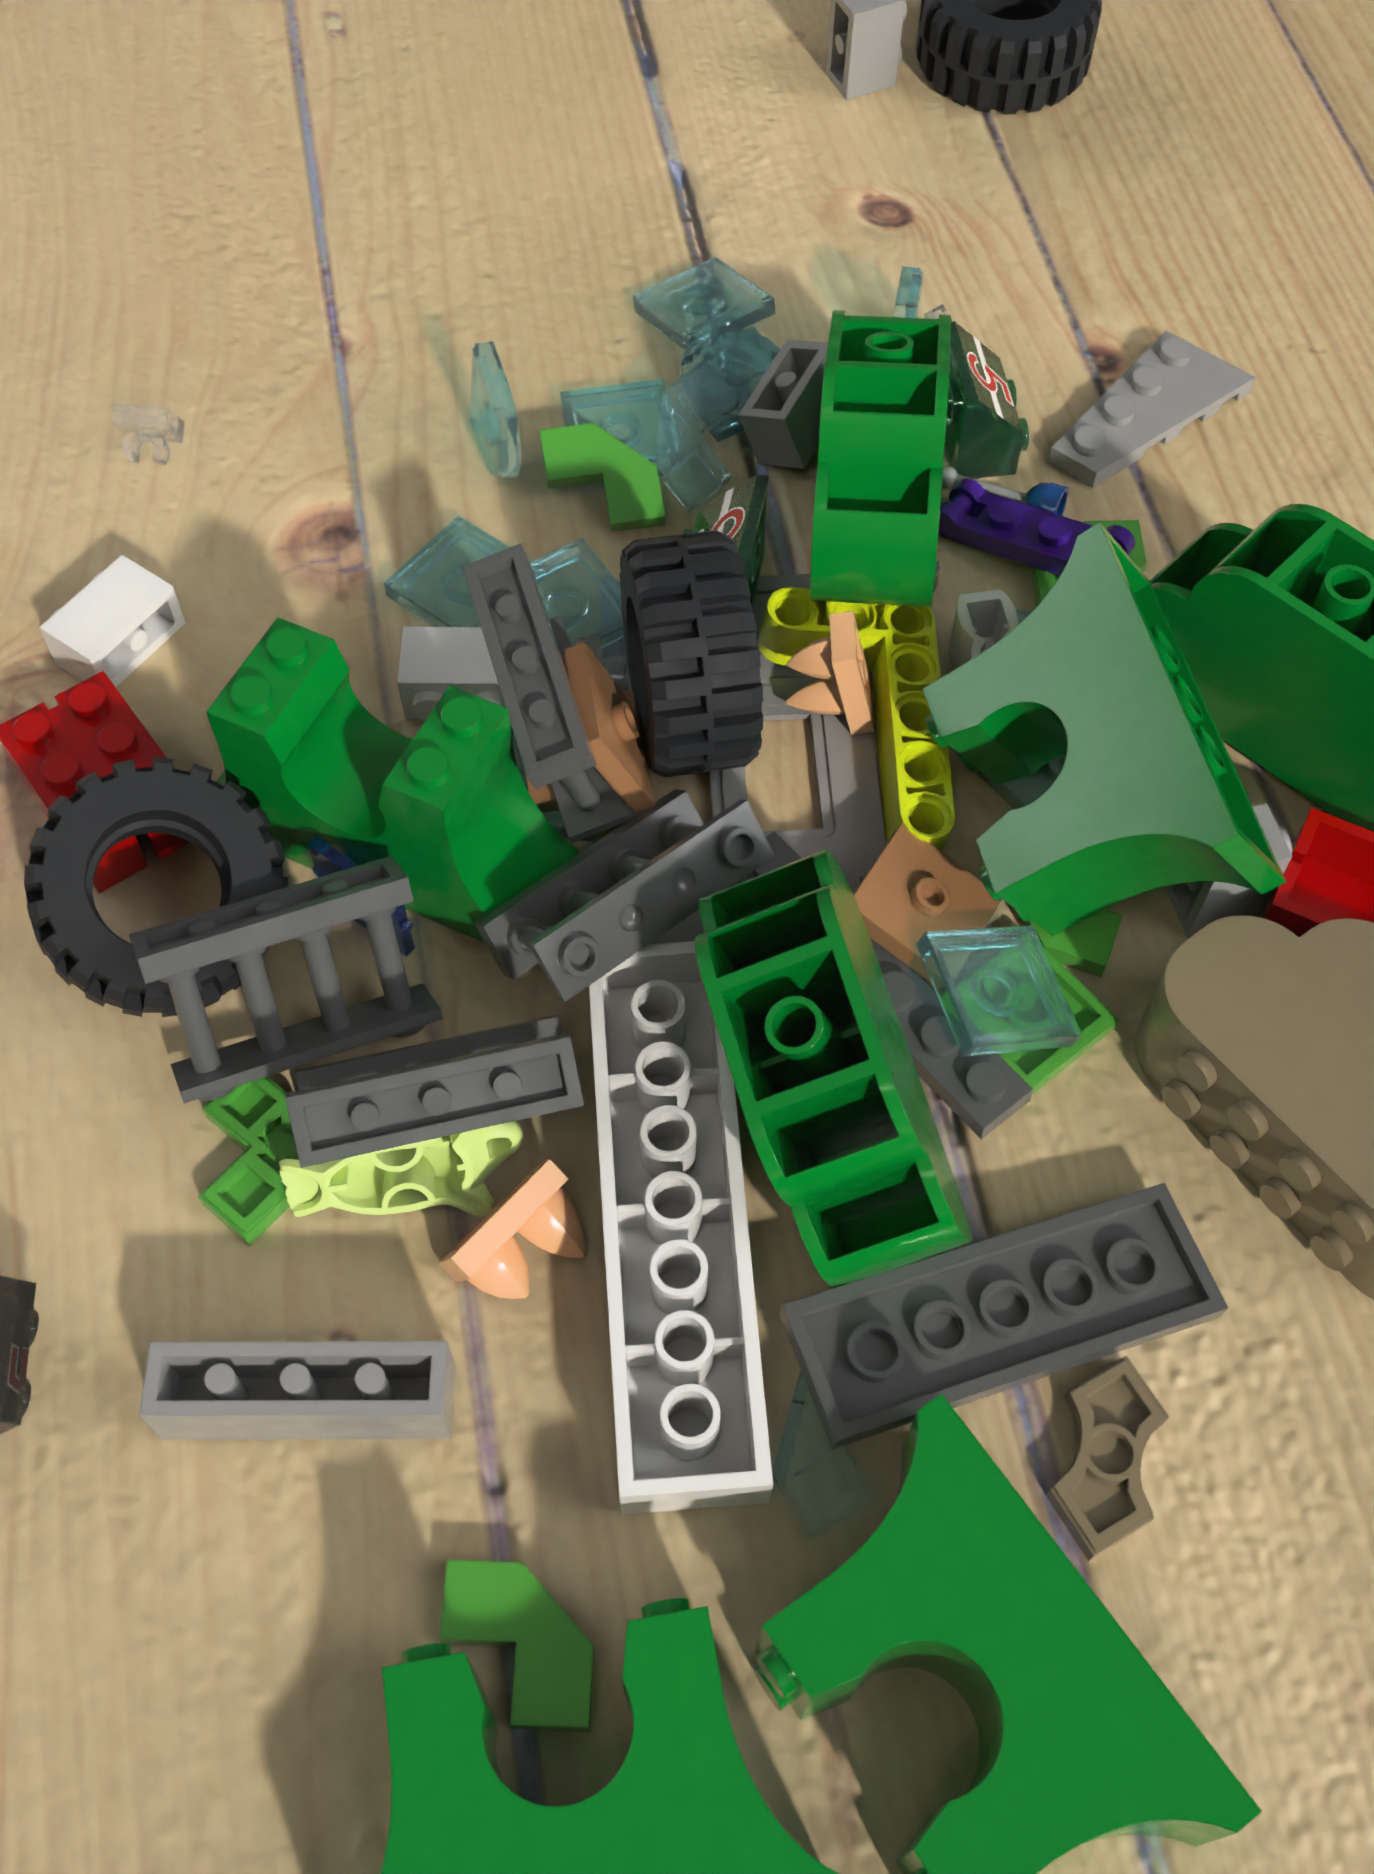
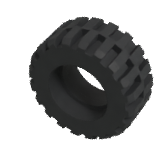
[916,0,1102,114]
[619,530,763,777]
[24,757,288,1017]

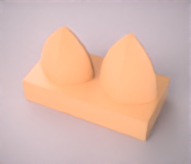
[786,611,874,735]
[438,1159,586,1299]

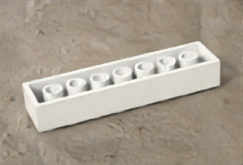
[589,941,773,1515]

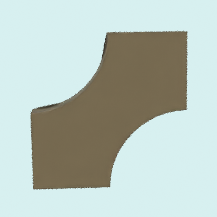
[1046,1356,1169,1561]

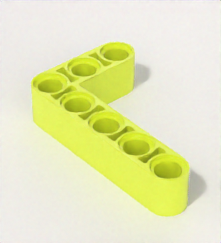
[757,587,955,851]

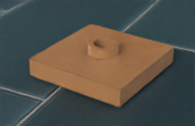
[563,641,655,813]
[853,823,1001,991]

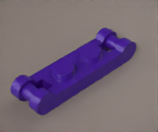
[938,478,1135,576]

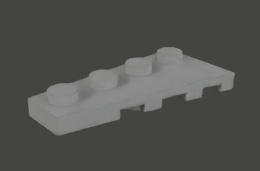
[1048,330,1256,488]

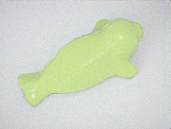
[279,1121,523,1217]

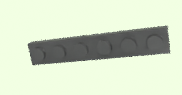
[736,831,1033,1140]

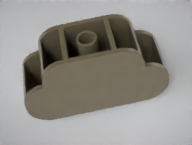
[1135,915,1374,1300]

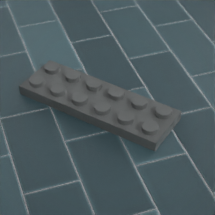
[779,1183,1228,1450]

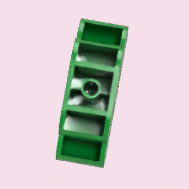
[810,310,951,607]
[1150,504,1374,832]
[695,849,972,1288]

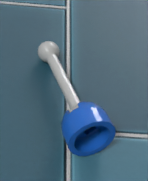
[942,466,1069,516]

